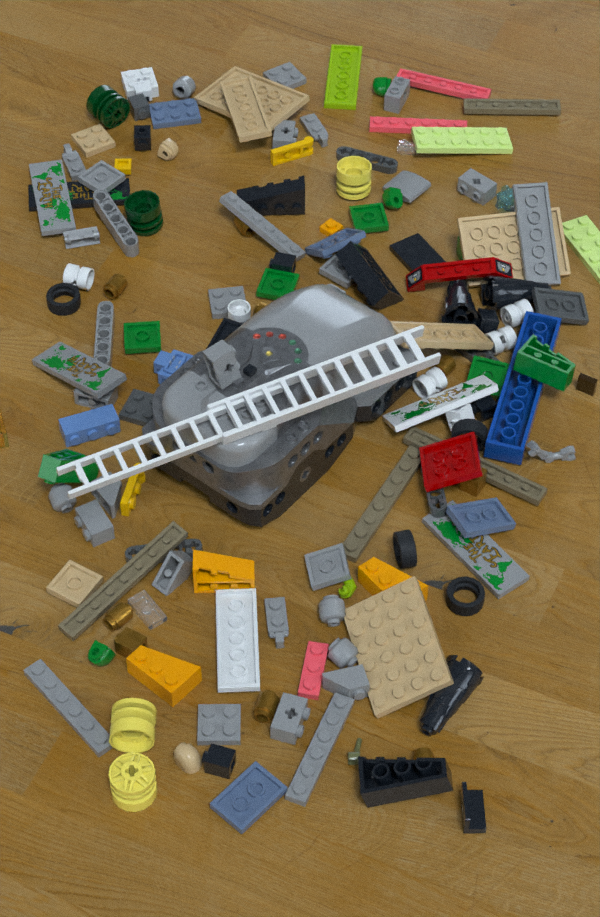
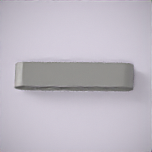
[93,189,139,257]
[94,301,115,367]

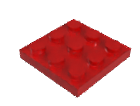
[419,431,483,492]

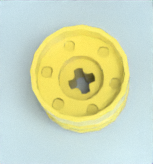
[336,156,372,200]
[109,698,157,753]
[108,752,157,812]

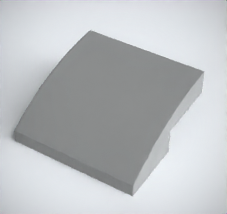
[383,170,431,203]

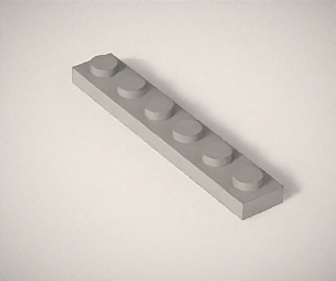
[219,191,306,262]
[23,659,113,757]
[285,692,355,807]

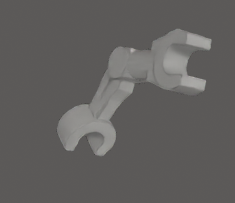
[526,440,576,463]

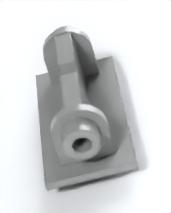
[63,226,100,249]

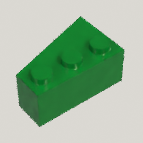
[513,334,576,392]
[38,449,99,484]

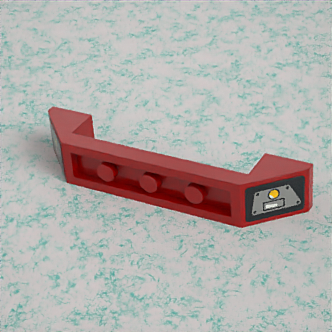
[406,257,513,292]

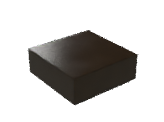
[576,373,598,396]

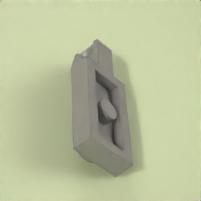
[300,113,328,148]
[62,143,86,182]
[264,597,289,649]

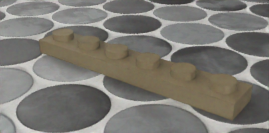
[463,98,561,115]

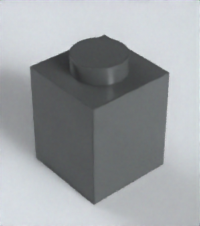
[128,93,150,121]

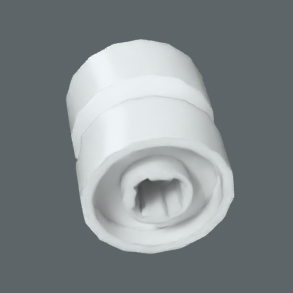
[63,263,95,291]
[227,299,251,323]
[500,299,533,328]
[485,325,517,356]
[412,367,448,399]

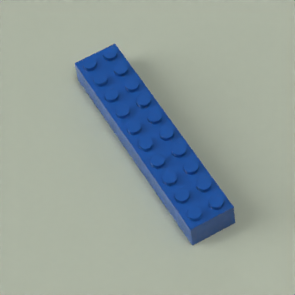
[484,311,562,465]

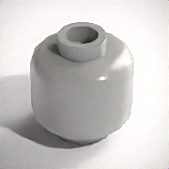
[172,76,196,99]
[48,483,77,513]
[318,595,346,627]
[328,637,358,669]

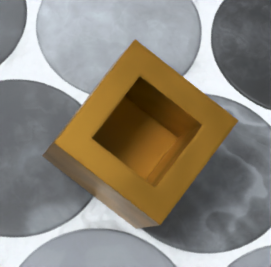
[459,468,487,497]
[114,627,148,658]

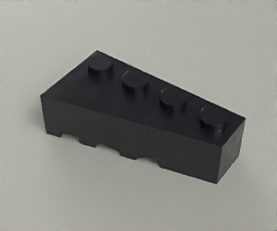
[237,176,305,216]
[358,756,453,808]

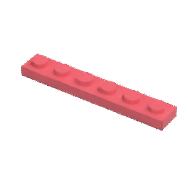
[397,68,492,99]
[369,116,467,134]

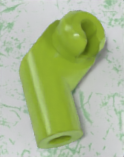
[338,576,357,599]

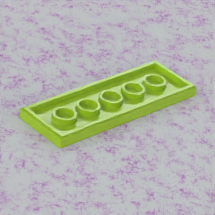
[324,44,362,110]

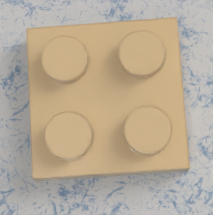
[71,124,116,158]
[46,560,103,608]

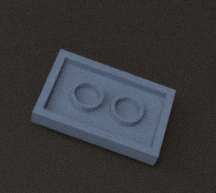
[149,98,201,129]
[305,228,366,259]
[446,497,516,538]
[210,761,288,834]

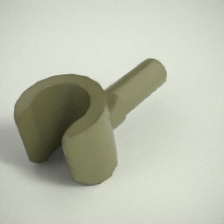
[348,738,362,765]

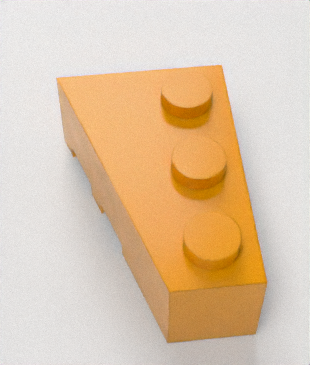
[193,549,255,593]
[357,557,429,601]
[126,645,202,707]

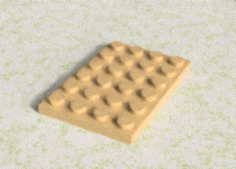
[194,66,310,131]
[457,207,571,288]
[344,576,454,718]

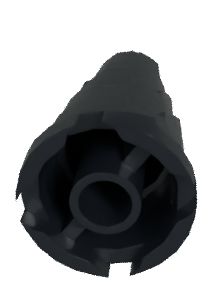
[481,275,552,310]
[442,279,479,326]
[419,655,484,736]

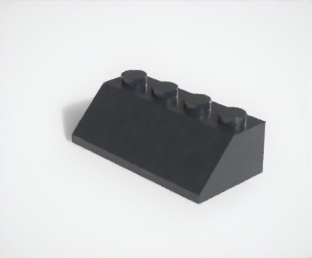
[336,241,404,310]

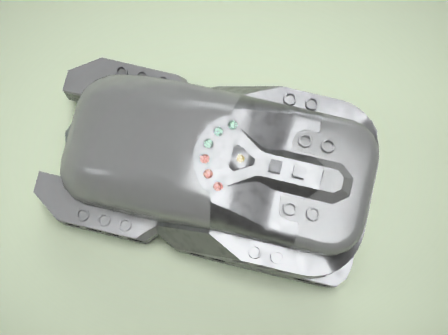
[142,284,417,527]

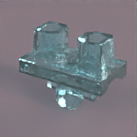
[495,185,514,211]

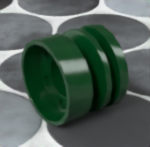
[86,85,130,128]
[124,190,164,236]

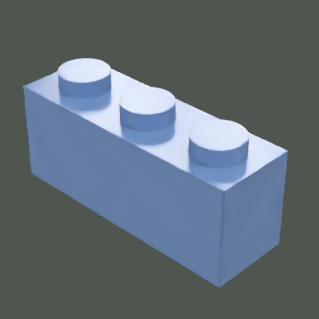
[58,404,121,447]

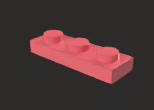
[298,641,329,700]

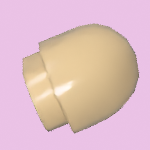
[157,138,178,160]
[174,742,202,774]

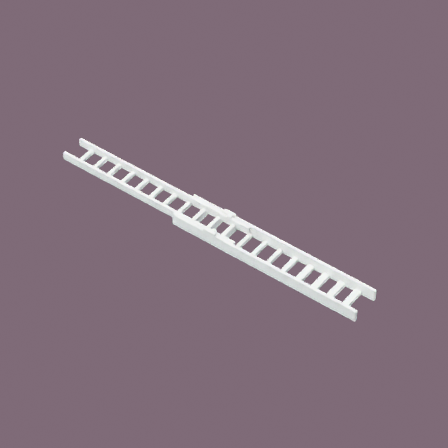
[56,325,441,500]

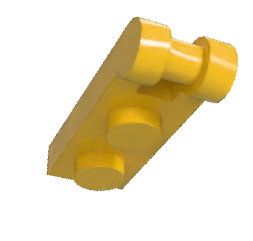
[270,136,314,166]
[120,463,146,517]

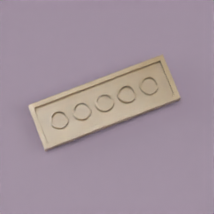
[220,75,272,143]
[390,321,494,351]

